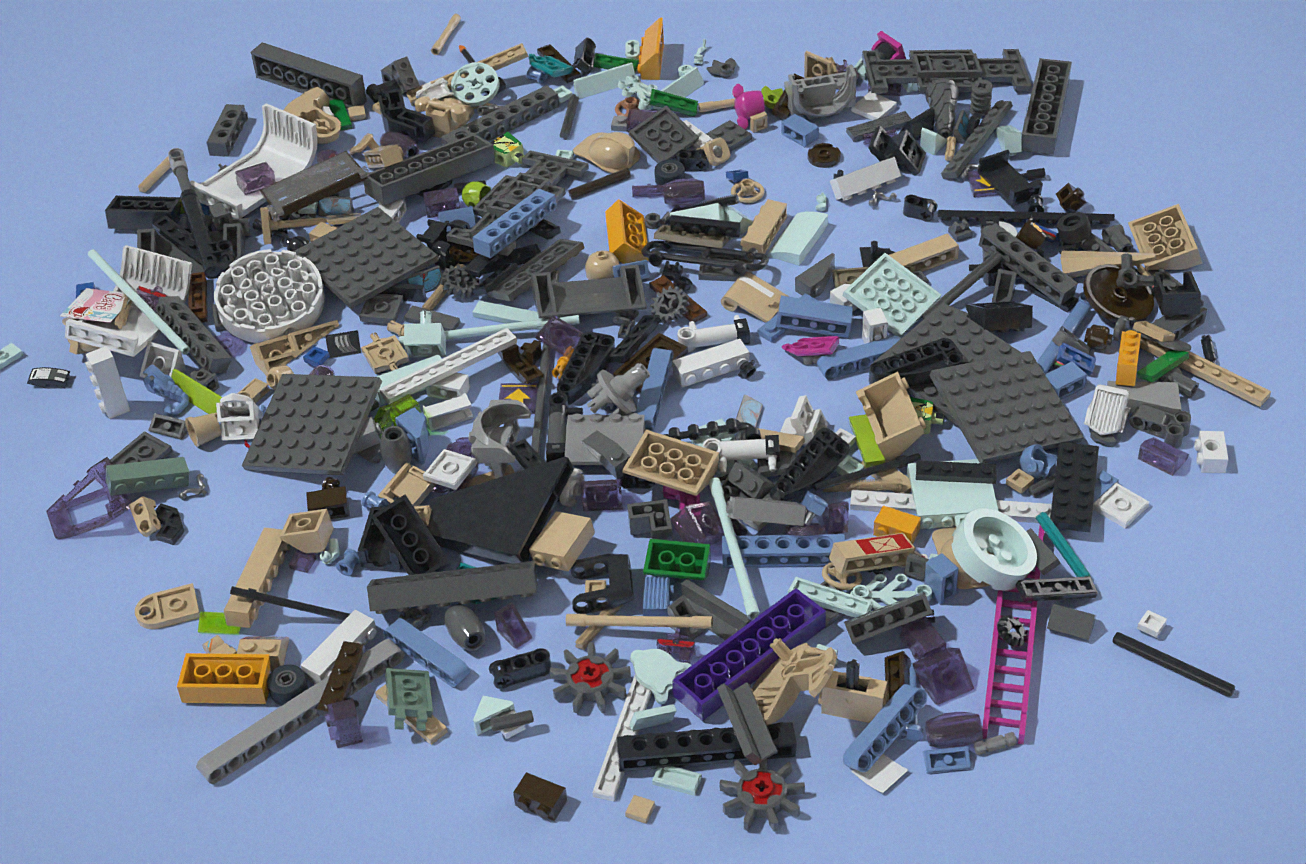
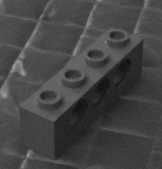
[206,104,248,157]
[844,592,932,644]

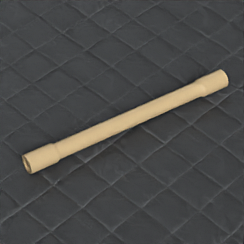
[566,614,713,629]

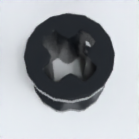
[1028,194,1044,212]

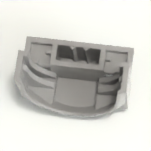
[784,65,857,119]

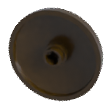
[1083,264,1154,325]

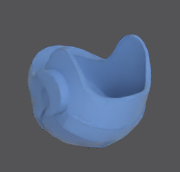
[1020,444,1057,479]

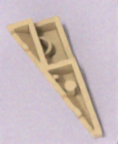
[1060,251,1157,278]
[250,320,339,376]

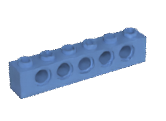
[473,189,556,258]
[722,534,845,568]

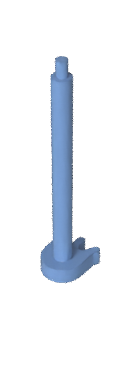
[900,663,923,741]

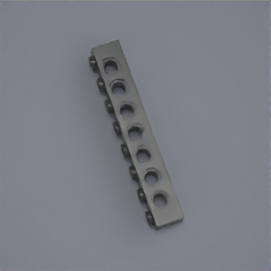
[441,85,559,145]

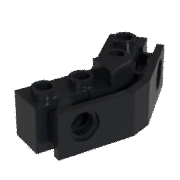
[378,89,435,145]

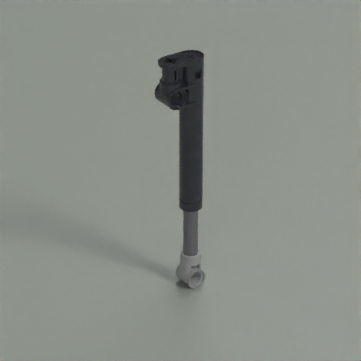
[168,148,236,279]

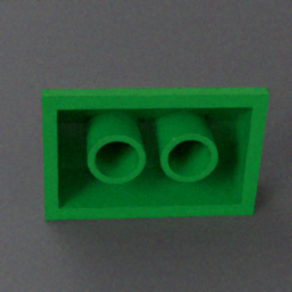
[643,539,711,580]

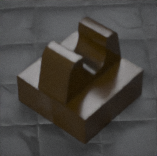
[520,340,542,366]

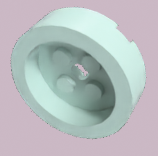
[951,508,1037,590]

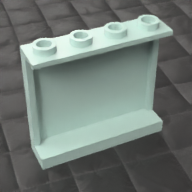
[907,459,998,529]

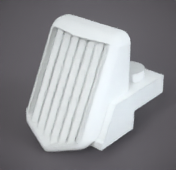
[1084,384,1130,436]
[216,393,263,440]
[780,395,828,446]

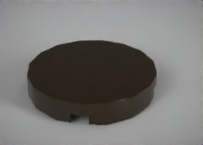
[807,143,841,168]

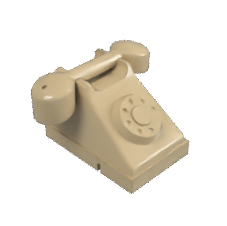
[415,96,474,138]

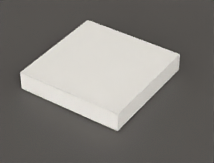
[851,91,897,120]
[423,449,477,490]
[1093,483,1150,528]

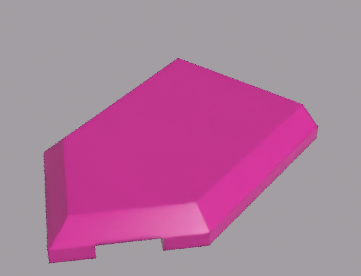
[781,336,839,356]

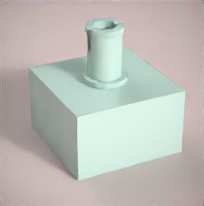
[404,311,446,358]

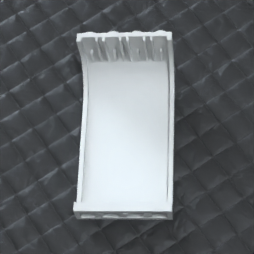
[190,103,318,219]
[65,245,192,357]

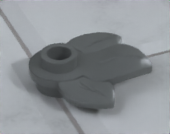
[706,58,736,78]

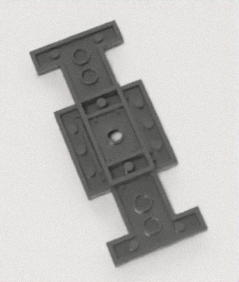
[862,49,1032,94]
[446,150,589,256]

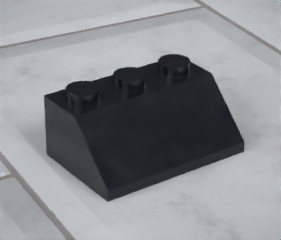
[966,301,1033,333]

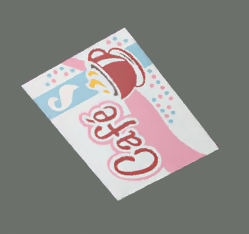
[60,288,131,323]

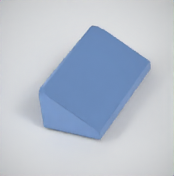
[923,746,972,773]

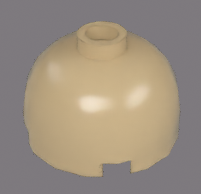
[585,250,619,280]

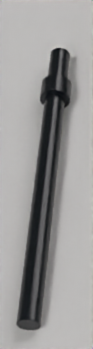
[813,453,921,491]
[230,586,350,621]

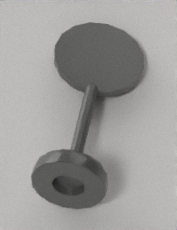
[1113,316,1192,351]

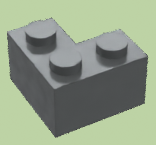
[627,499,673,541]

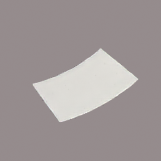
[851,754,909,793]

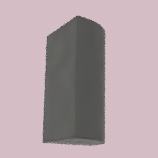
[1047,604,1096,640]

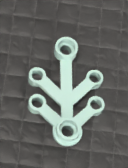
[618,75,658,112]
[850,574,932,610]

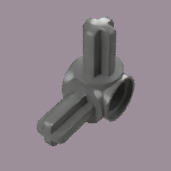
[1116,253,1154,290]

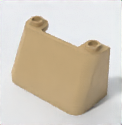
[856,372,926,462]

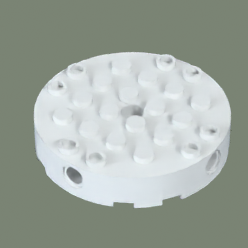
[214,249,325,343]

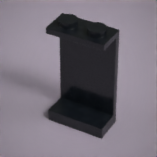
[977,150,1043,206]

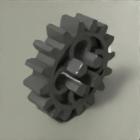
[441,265,480,299]

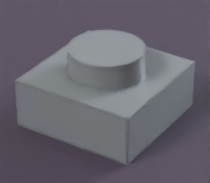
[611,115,630,132]

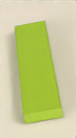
[849,414,885,468]

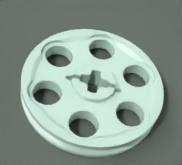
[451,62,499,107]

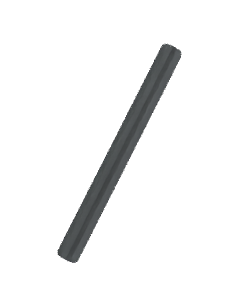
[922,251,1003,320]

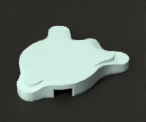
[630,649,692,704]

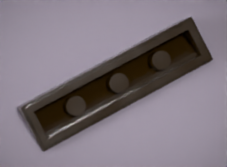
[884,651,911,724]

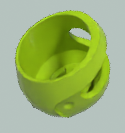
[462,181,491,208]

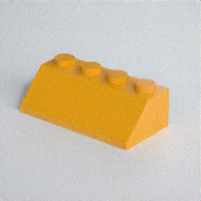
[638,17,664,80]
[605,199,649,264]
[177,653,270,704]

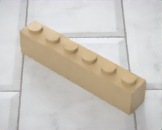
[224,527,291,628]

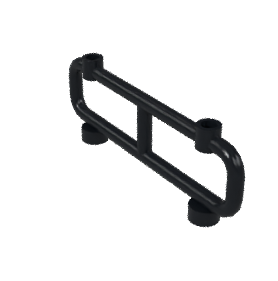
[641,241,769,277]

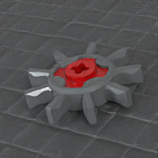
[550,642,631,713]
[719,759,805,832]

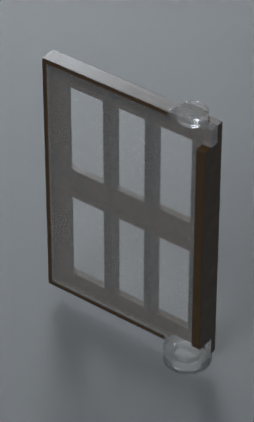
[260,151,370,222]

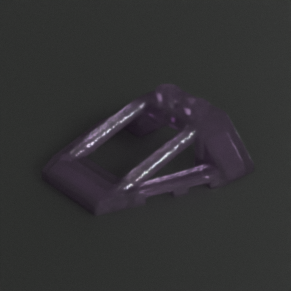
[46,457,132,540]

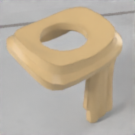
[349,133,380,155]
[695,138,731,166]

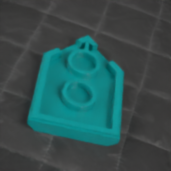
[528,54,574,77]

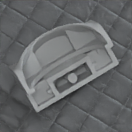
[468,400,531,478]

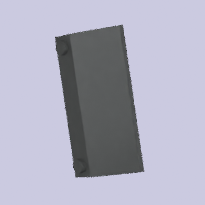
[137,223,245,274]
[532,265,647,318]

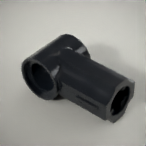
[366,79,400,103]

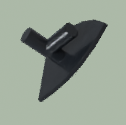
[859,241,895,268]

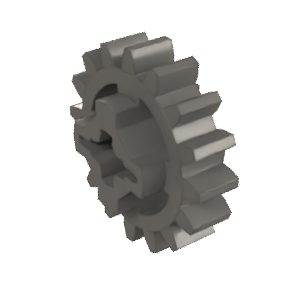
[650,286,689,324]

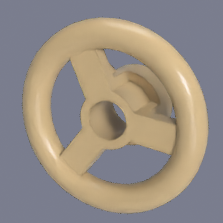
[731,179,765,203]
[822,562,862,590]

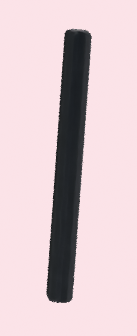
[1112,632,1235,697]

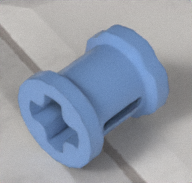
[526,66,547,84]
[362,491,389,508]
[336,549,360,576]

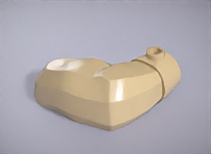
[283,87,341,144]

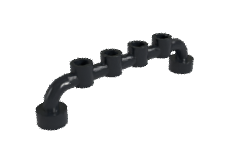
[664,418,761,440]

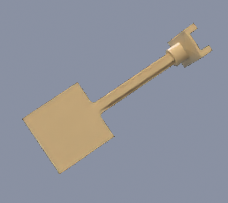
[260,207,361,245]

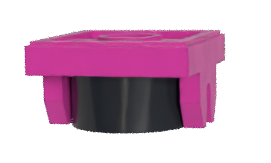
[871,31,906,60]

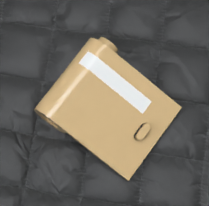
[721,272,789,323]

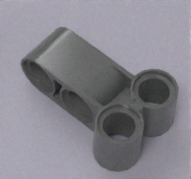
[1129,404,1191,449]

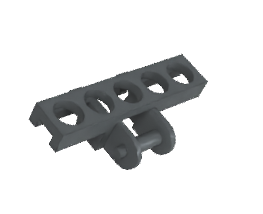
[613,310,639,339]

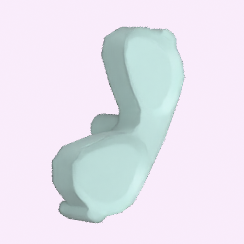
[816,192,826,211]

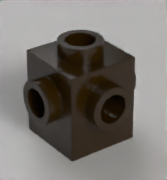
[1056,183,1087,212]

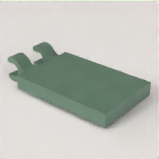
[385,668,433,731]

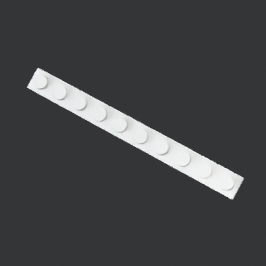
[850,490,1052,523]

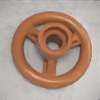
[615,97,646,120]

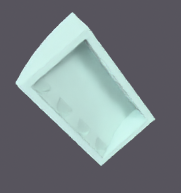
[768,212,828,266]

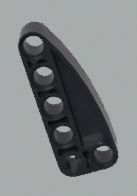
[557,332,615,405]
[869,338,963,387]
[770,428,850,501]

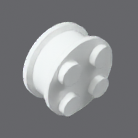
[415,78,454,100]

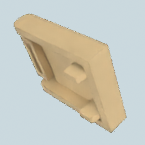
[378,463,437,506]

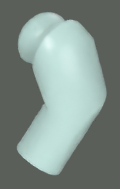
[320,538,340,564]

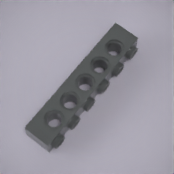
[978,223,1078,306]
[155,296,232,374]

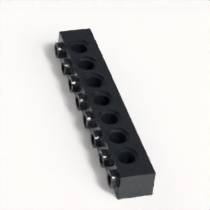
[616,722,797,772]

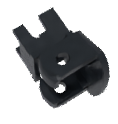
[416,219,470,271]

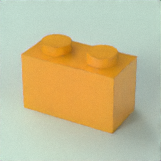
[873,505,921,544]

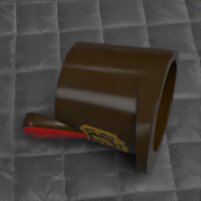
[1016,216,1056,252]

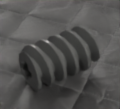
[970,80,993,116]

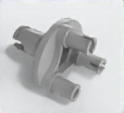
[587,363,650,415]

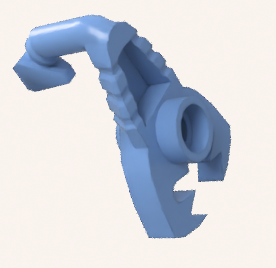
[143,365,189,417]

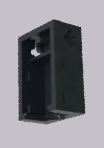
[1154,271,1201,317]
[357,507,402,570]

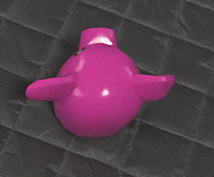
[732,84,765,129]

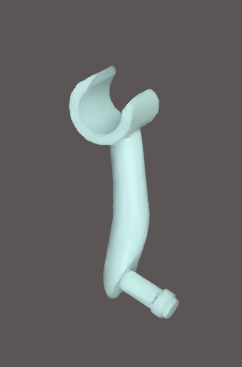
[694,39,707,65]

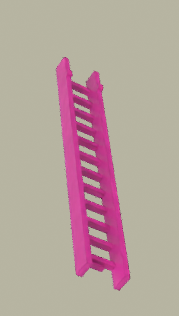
[981,525,1044,744]

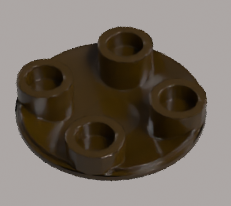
[449,243,479,262]

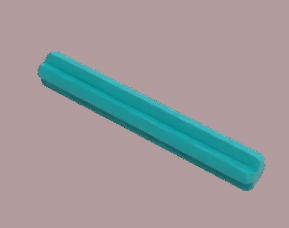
[1036,512,1090,577]

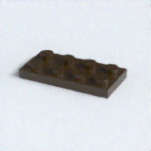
[613,333,688,393]

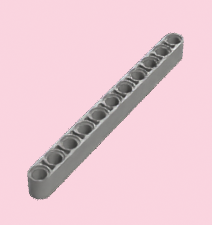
[196,639,405,784]

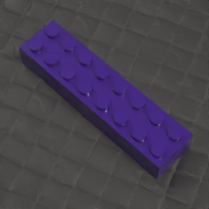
[672,588,826,721]

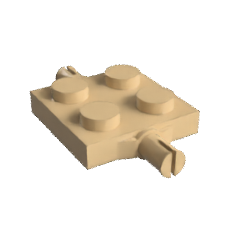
[361,332,409,374]

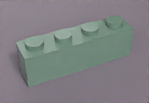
[105,457,189,496]

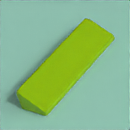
[171,369,222,414]

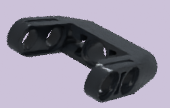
[570,554,634,614]

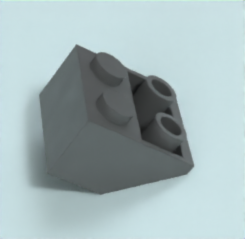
[722,462,774,503]

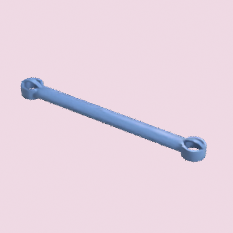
[1037,292,1093,374]

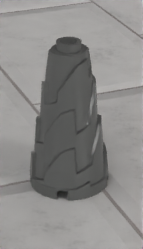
[926,79,959,138]

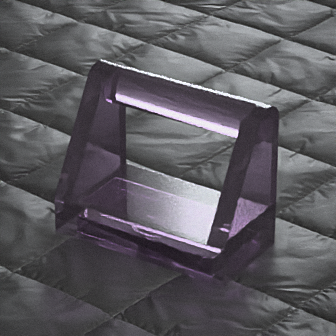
[1138,437,1189,476]

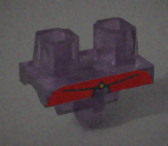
[136,286,168,314]
[656,628,697,664]

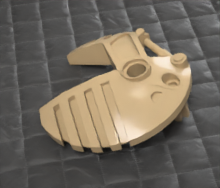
[752,638,837,725]

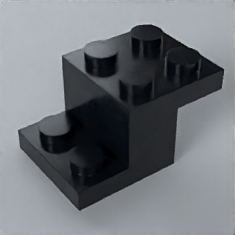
[868,126,926,176]

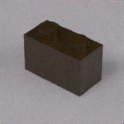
[306,486,350,519]
[513,772,567,821]

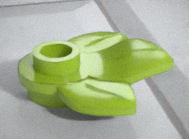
[761,86,783,109]

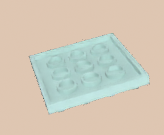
[842,253,941,338]

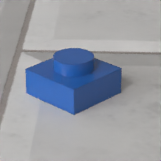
[726,169,749,182]
[303,346,330,368]

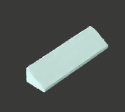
[573,63,635,99]
[653,67,704,111]

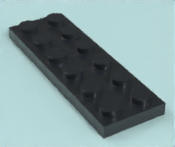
[1050,442,1099,532]

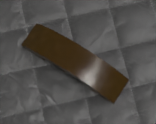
[498,344,544,384]

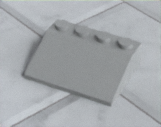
[565,413,645,465]

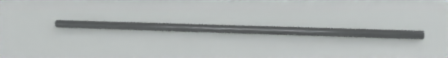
[526,270,559,562]

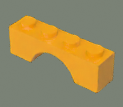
[1115,330,1141,386]

